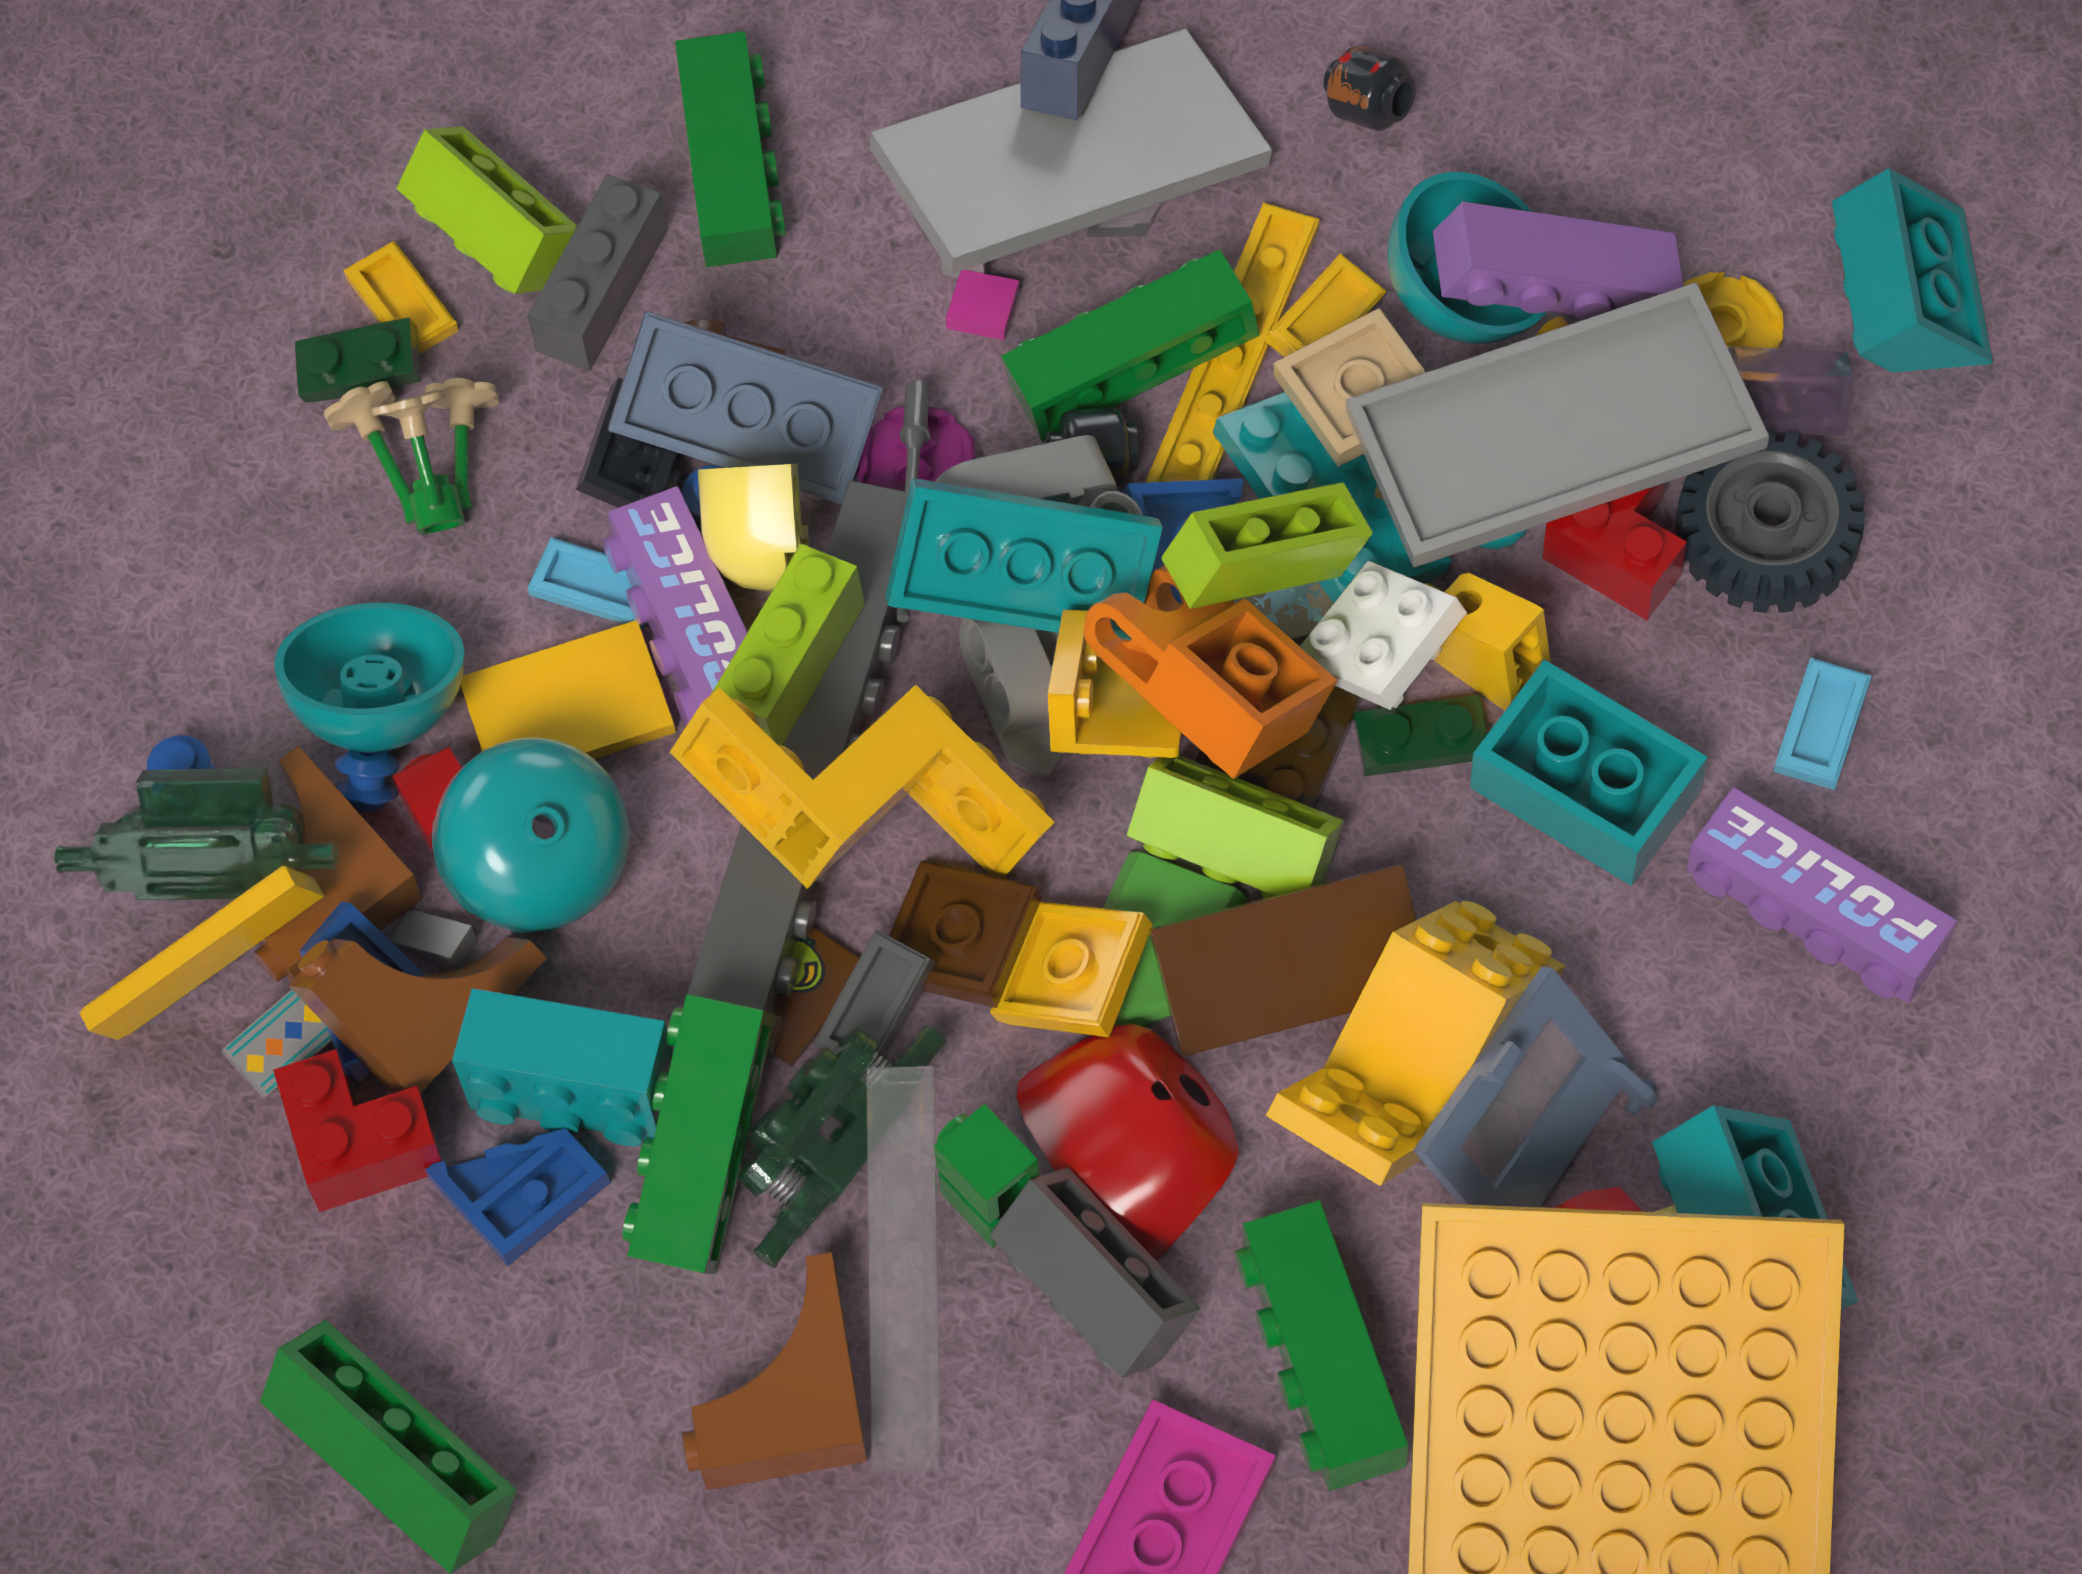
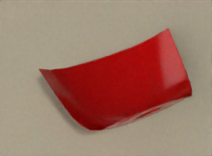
[1016,1024,1239,1260]

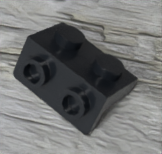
[575,377,680,508]

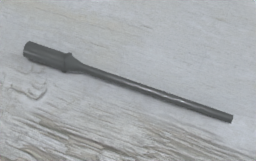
[897,381,930,623]

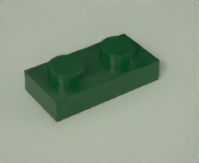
[295,317,422,403]
[1354,695,1487,777]

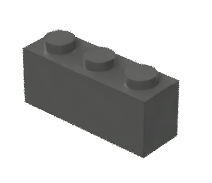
[527,174,668,371]
[990,1167,1201,1378]

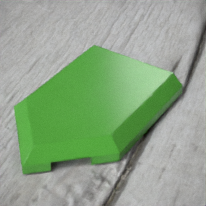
[1103,852,1247,1027]

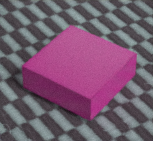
[945,270,1020,340]

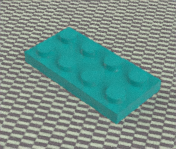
[1213,392,1451,604]
[885,478,1163,640]

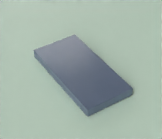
[608,310,883,504]

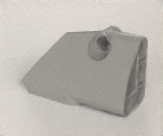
[935,435,1143,778]

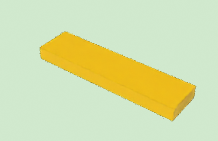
[79,866,324,1040]

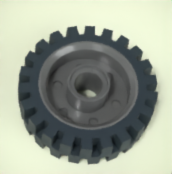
[1676,429,1865,613]

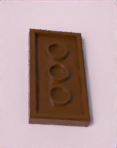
[1149,864,1417,1057]

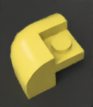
[698,464,809,591]

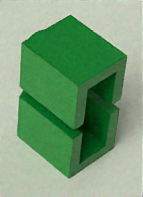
[933,1103,1039,1249]

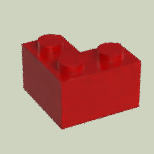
[1542,483,1687,621]
[273,1049,443,1212]

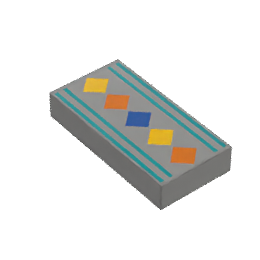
[222,989,332,1100]

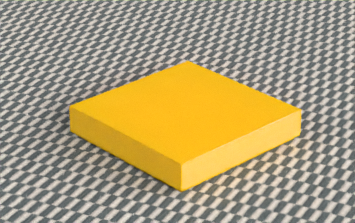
[990,902,1153,1037]

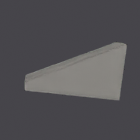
[389,909,477,971]

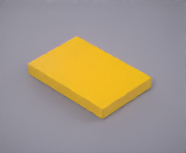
[460,620,676,759]

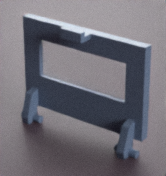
[1413,966,1658,1208]

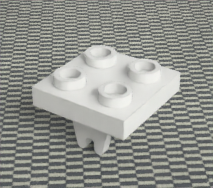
[1300,561,1467,710]

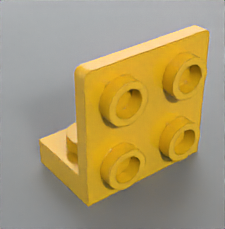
[1048,610,1183,758]

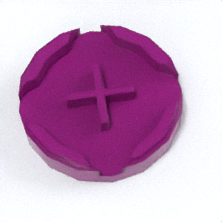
[856,406,976,492]

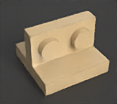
[1273,308,1426,467]

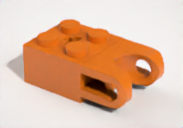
[1084,565,1338,779]

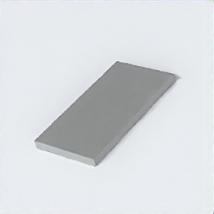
[869,29,1272,274]
[1346,282,1769,568]

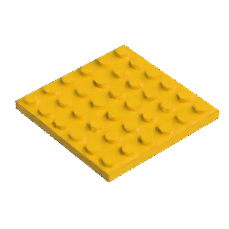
[1408,1203,1844,1574]

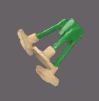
[323,378,499,535]

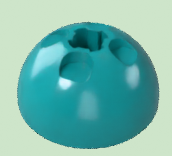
[1387,172,1547,344]
[274,602,464,752]

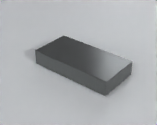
[813,929,936,1076]

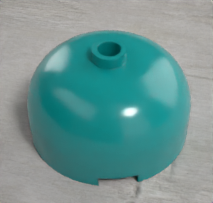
[432,737,630,934]

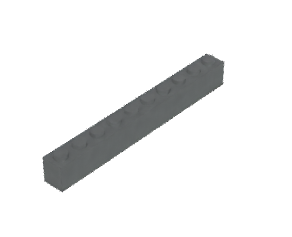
[683,481,905,1054]

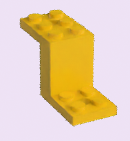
[670,685,1055,889]
[1266,901,1566,1186]

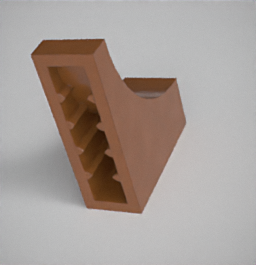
[254,745,422,983]
[288,937,547,1094]
[682,1252,867,1490]

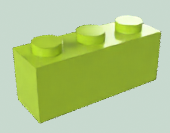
[396,126,577,294]
[1161,482,1373,609]
[710,544,865,745]
[1126,755,1344,898]

